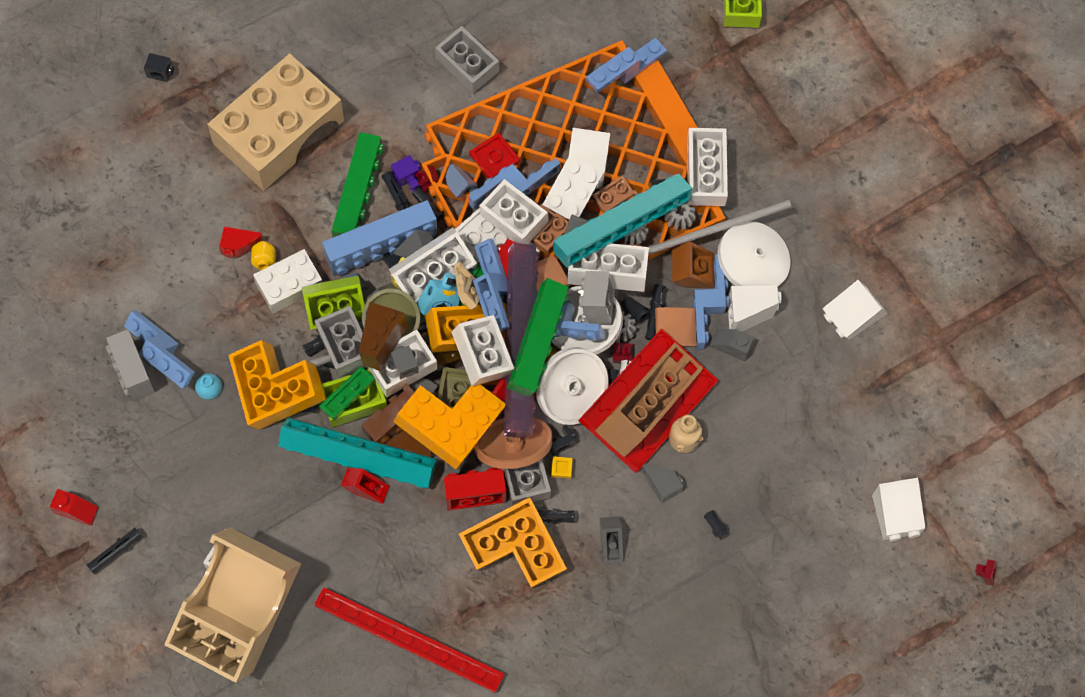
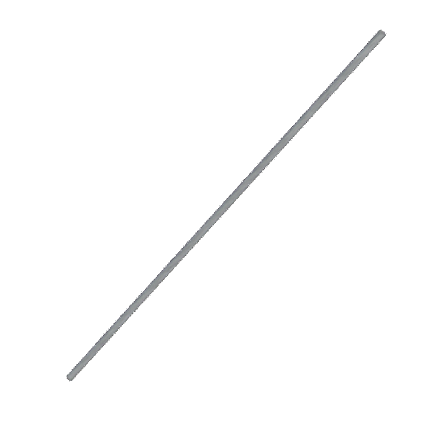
[309,200,791,367]

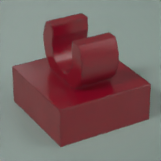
[415,166,439,192]
[613,343,633,364]
[975,559,998,586]

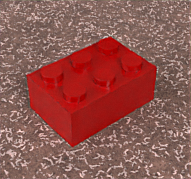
[443,467,506,511]

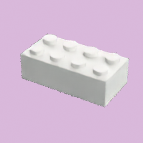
[687,128,728,206]
[389,228,477,303]
[568,244,649,292]

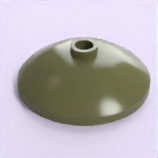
[362,289,420,338]

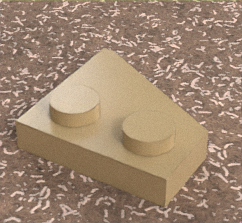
[454,261,479,310]

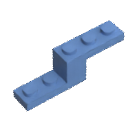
[586,38,667,93]
[469,158,560,209]
[473,238,511,332]
[693,254,729,350]
[514,295,605,341]
[124,310,194,389]

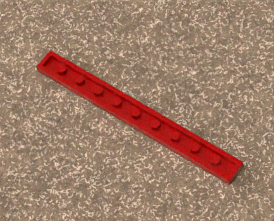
[314,587,504,694]

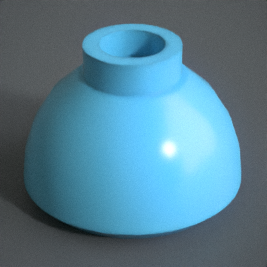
[195,373,222,400]

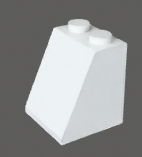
[569,128,610,190]
[823,280,888,340]
[728,285,781,331]
[872,478,925,542]

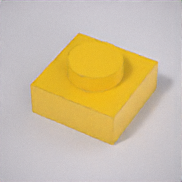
[551,456,573,479]

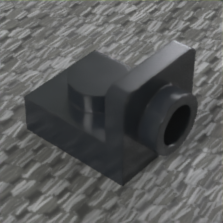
[550,424,576,456]

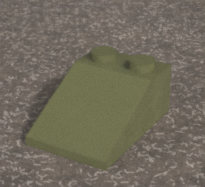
[438,367,471,409]

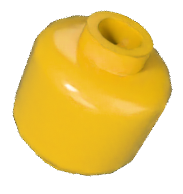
[251,241,276,270]

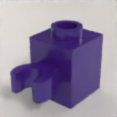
[391,155,421,192]

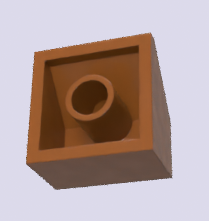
[672,241,714,288]

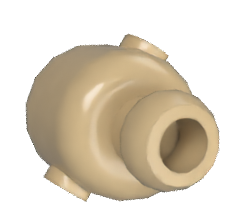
[669,415,703,453]

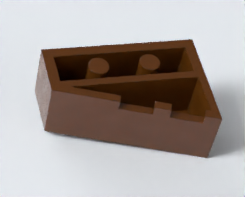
[359,302,408,371]
[361,384,415,445]

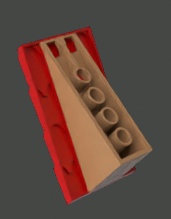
[578,328,718,473]

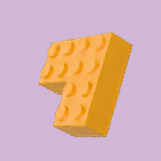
[425,303,516,386]
[229,340,326,430]
[393,384,506,470]
[459,497,567,588]

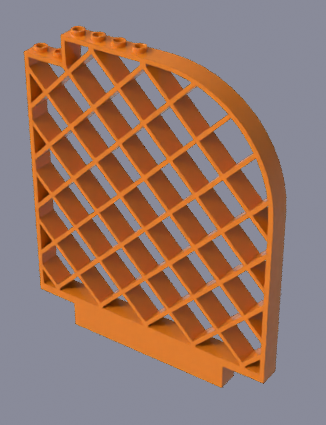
[421,40,728,290]

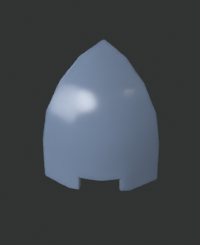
[446,163,478,197]

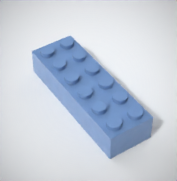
[322,200,437,276]

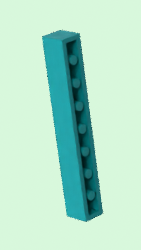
[554,173,692,267]
[278,418,437,488]

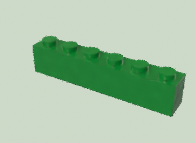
[331,132,384,238]
[507,278,568,397]

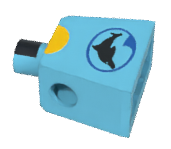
[417,273,460,315]

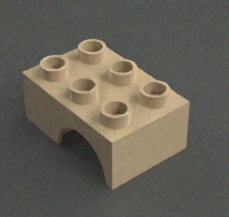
[208,53,344,191]
[164,527,301,683]

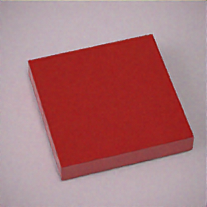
[469,133,521,179]

